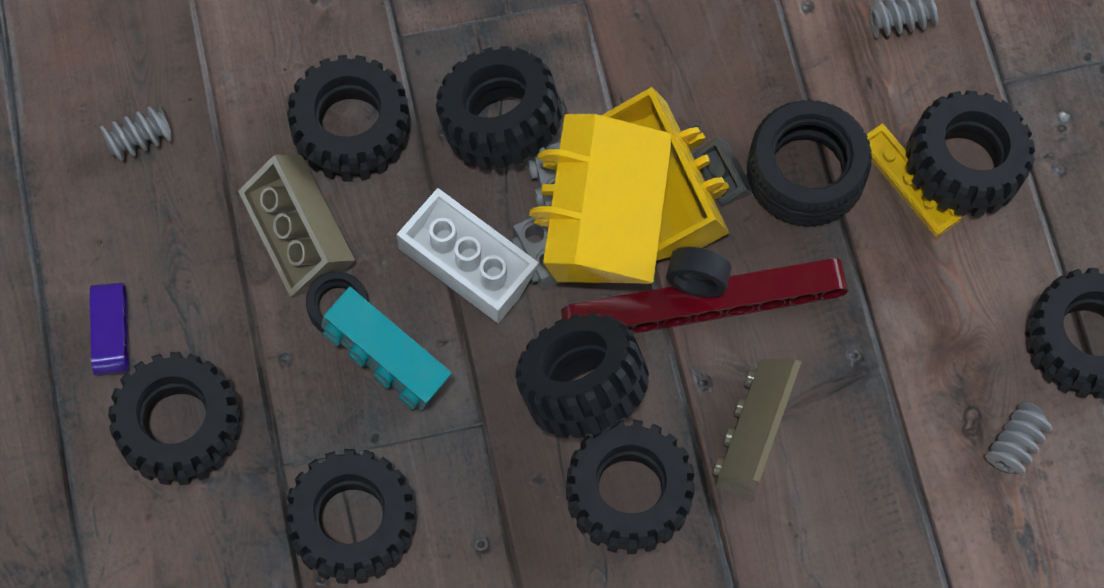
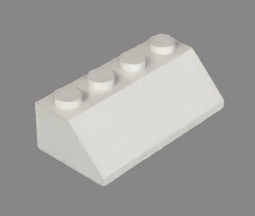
[397,188,539,324]

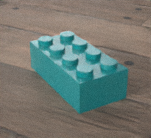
[321,286,452,411]

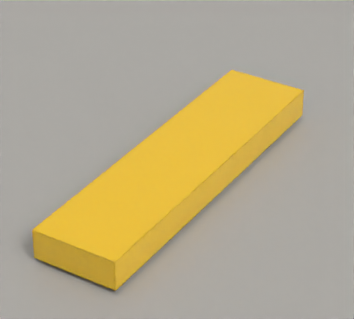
[867,123,962,238]

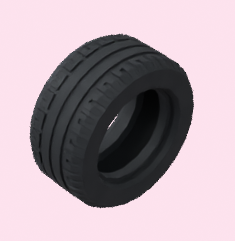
[747,99,872,226]

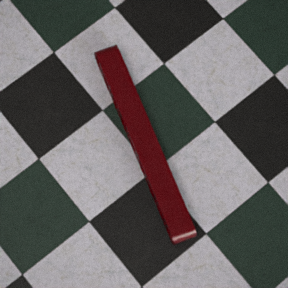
[561,258,849,334]

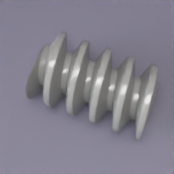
[869,0,939,38]
[100,103,171,161]
[985,401,1053,475]

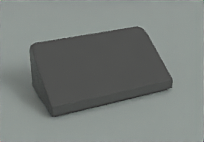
[693,137,753,207]

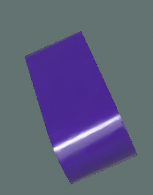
[90,283,129,375]

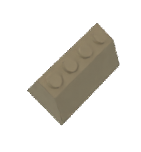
[238,155,355,297]
[712,359,802,500]

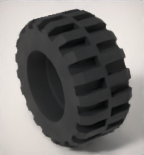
[436,46,563,169]
[287,54,410,181]
[906,90,1035,217]
[1025,268,1104,399]
[515,313,649,438]
[108,352,241,485]
[566,419,695,554]
[285,449,416,584]

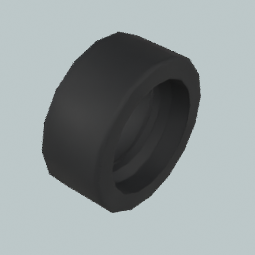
[666,247,732,298]
[306,271,368,333]

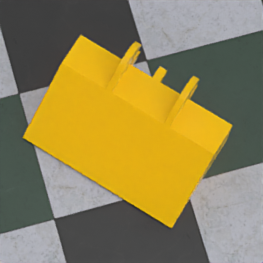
[602,87,730,261]
[529,114,672,284]

